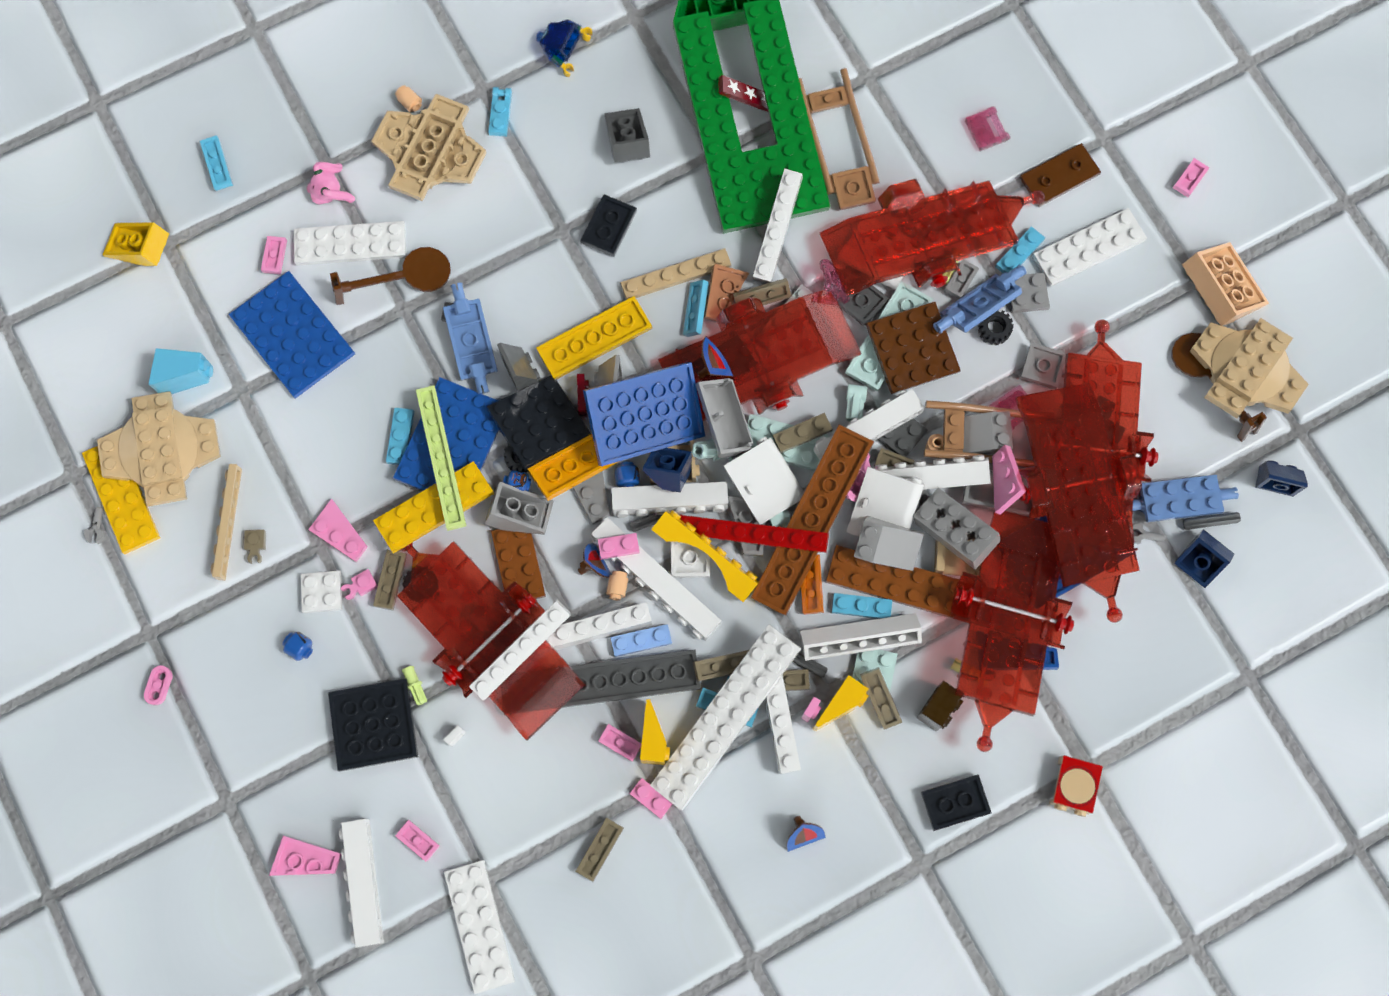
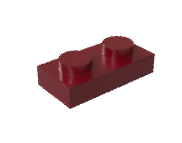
[577,374,589,416]

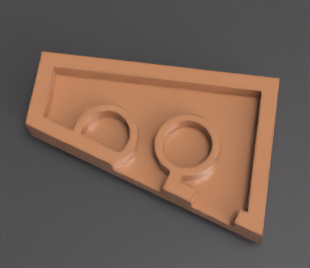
[704,264,749,323]

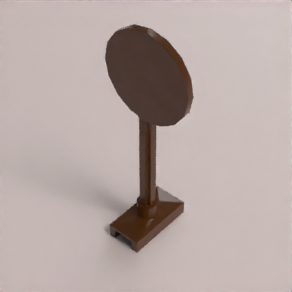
[330,247,451,305]
[1172,333,1267,442]

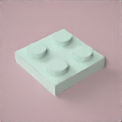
[852,649,898,691]

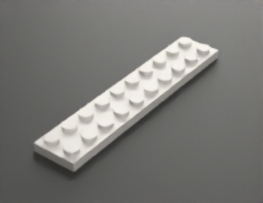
[650,624,801,810]

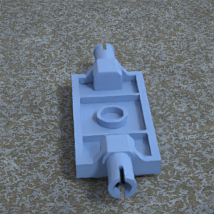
[933,265,1026,333]
[443,283,498,394]
[1121,475,1239,522]

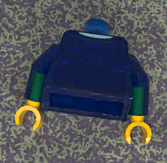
[536,19,593,77]

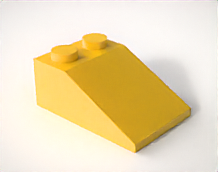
[103,222,169,266]
[813,675,869,731]
[640,699,670,766]

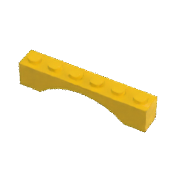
[651,510,759,602]

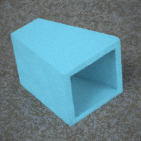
[149,348,213,394]

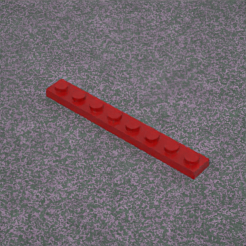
[680,515,829,553]

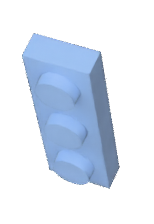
[611,624,672,657]

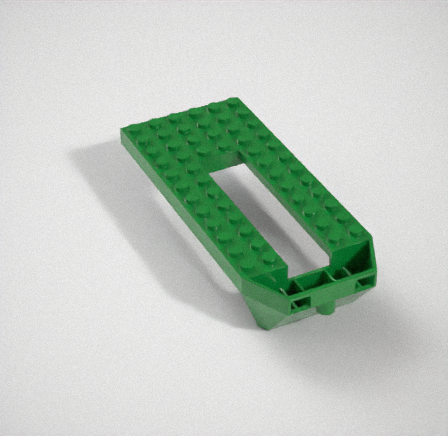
[673,0,830,234]

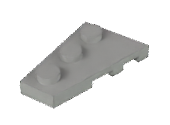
[573,472,610,524]
[728,496,765,557]

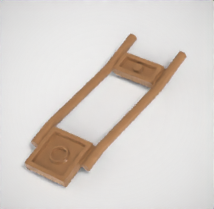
[799,68,880,210]
[924,400,1073,468]

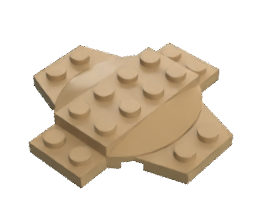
[372,94,486,201]
[1190,318,1309,419]
[97,391,221,507]

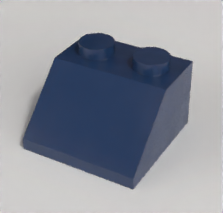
[643,448,692,493]
[1255,460,1308,497]
[1174,529,1234,588]

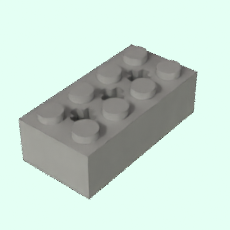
[913,488,1000,570]

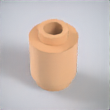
[395,85,422,112]
[925,434,943,450]
[606,571,628,601]

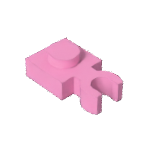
[341,569,378,600]

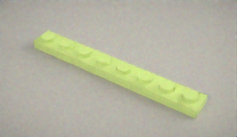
[416,386,467,531]

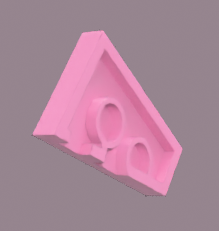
[992,445,1026,514]
[308,499,368,562]
[269,836,342,876]

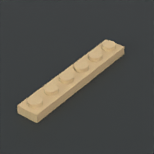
[621,249,731,300]
[211,464,242,581]

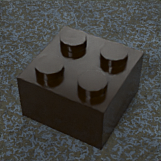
[916,680,964,731]

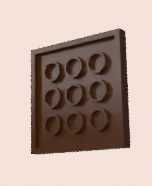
[866,302,961,395]

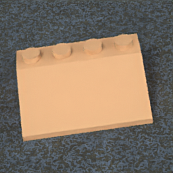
[1182,242,1269,326]

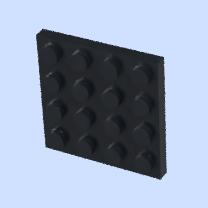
[487,375,591,470]
[328,678,418,772]

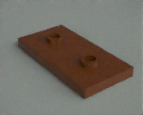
[1020,143,1101,207]

